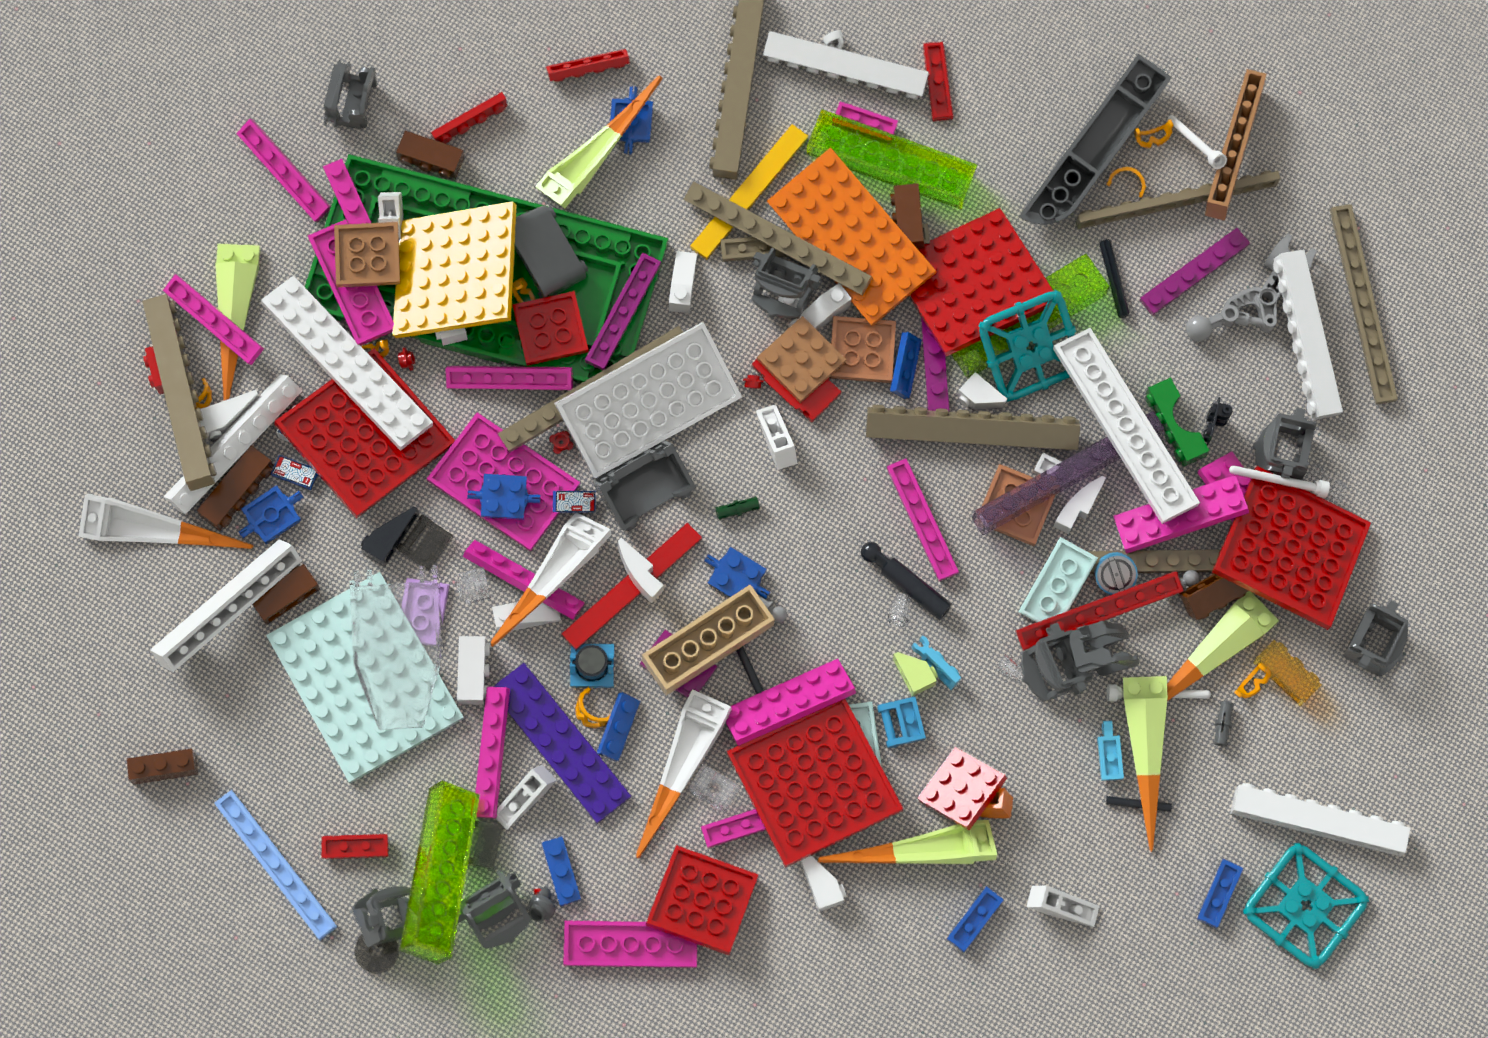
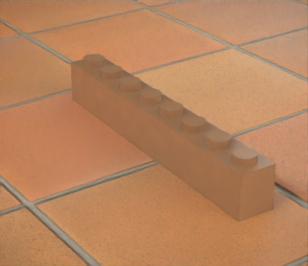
[1205,69,1267,221]

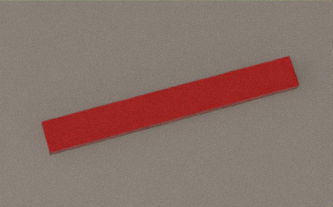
[561,522,702,651]
[1015,571,1184,651]

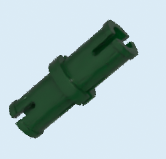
[715,496,760,520]

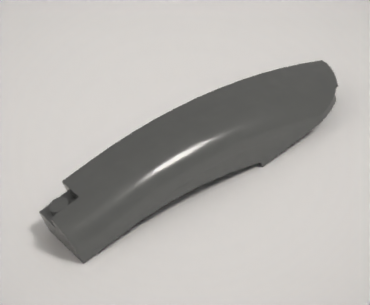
[1019,53,1172,225]

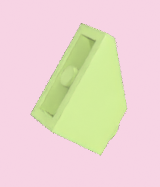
[893,652,938,697]

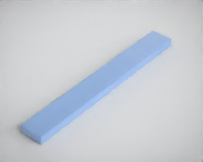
[214,790,337,940]

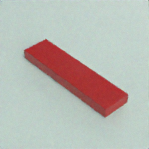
[923,42,953,122]

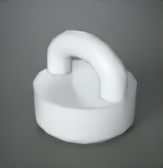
[823,30,844,49]

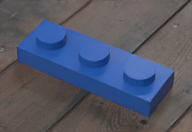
[890,332,922,399]
[597,692,640,761]
[542,836,581,907]
[1197,859,1243,929]
[946,886,1004,953]

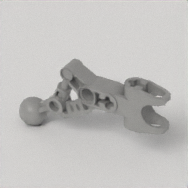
[1186,233,1317,342]

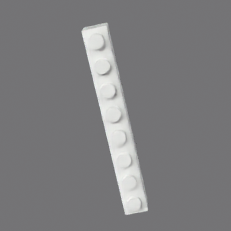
[763,31,929,100]
[1273,250,1343,420]
[164,374,302,514]
[150,539,302,672]
[1230,783,1410,857]

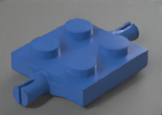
[610,86,653,155]
[467,474,541,520]
[238,485,304,544]
[704,547,770,600]

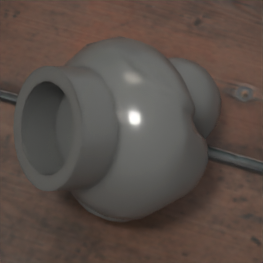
[528,887,556,922]

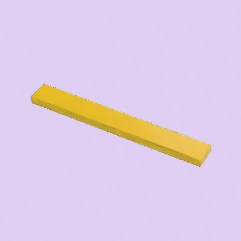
[690,124,808,260]

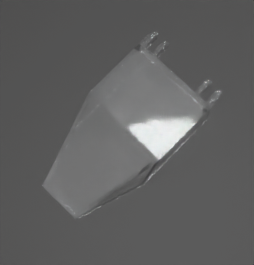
[350,565,443,730]

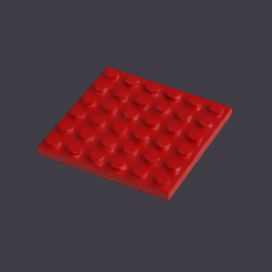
[909,208,1057,357]
[275,348,455,519]
[1212,466,1371,630]
[727,699,903,868]

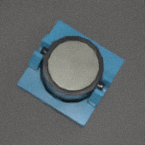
[570,644,614,688]

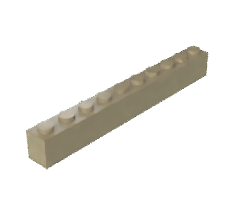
[709,0,765,180]
[142,294,217,491]
[866,405,1080,450]

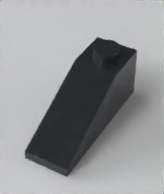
[361,507,419,567]

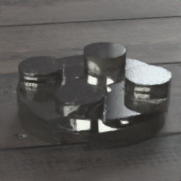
[354,934,399,974]

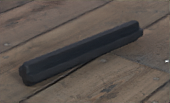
[1099,239,1130,318]

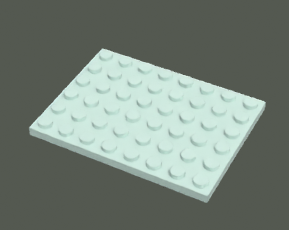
[266,572,464,784]

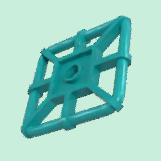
[978,290,1076,402]
[1243,843,1369,969]

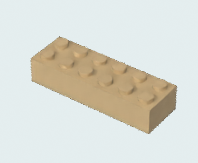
[642,585,775,696]

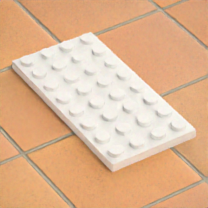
[554,322,742,478]

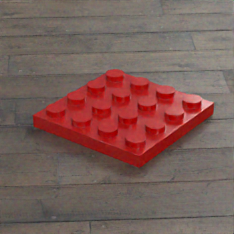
[646,845,759,955]

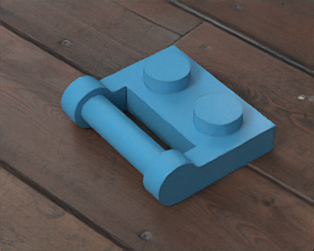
[877,697,926,748]

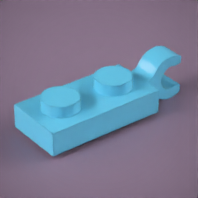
[911,636,962,690]
[1097,721,1124,781]

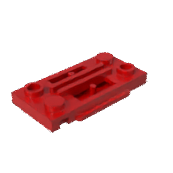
[751,359,842,423]

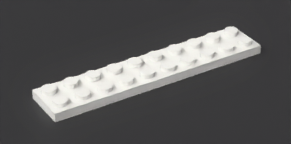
[261,276,433,451]
[1053,328,1200,524]

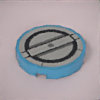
[1094,552,1138,594]

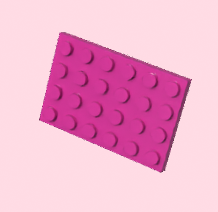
[427,412,581,552]

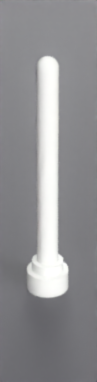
[1167,115,1227,169]
[1229,466,1330,498]
[1107,684,1211,702]

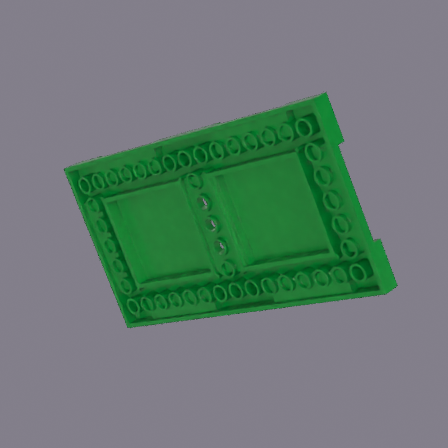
[305,154,668,383]

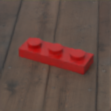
[321,834,389,859]

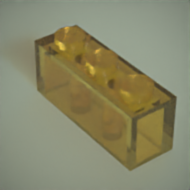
[1253,640,1322,707]

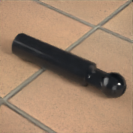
[861,542,953,621]

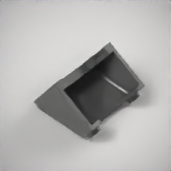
[514,205,588,298]
[592,440,696,531]

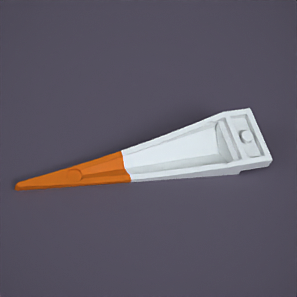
[79,494,254,549]
[491,512,611,647]
[636,689,732,859]

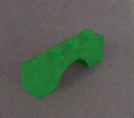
[1145,377,1210,467]

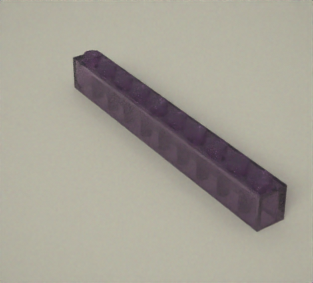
[972,411,1165,536]

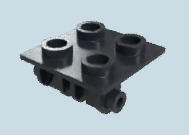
[1203,397,1233,447]

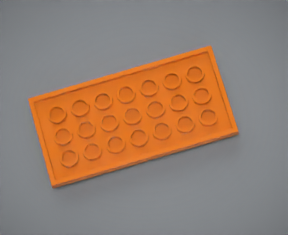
[767,147,937,326]

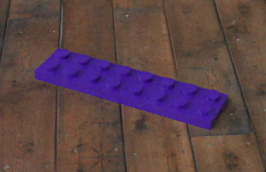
[493,663,631,824]

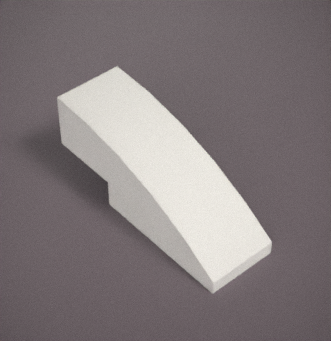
[378,192,403,241]
[1053,476,1106,534]
[618,538,664,603]

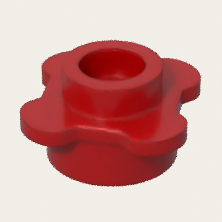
[398,347,415,371]
[743,375,764,389]
[549,430,573,454]

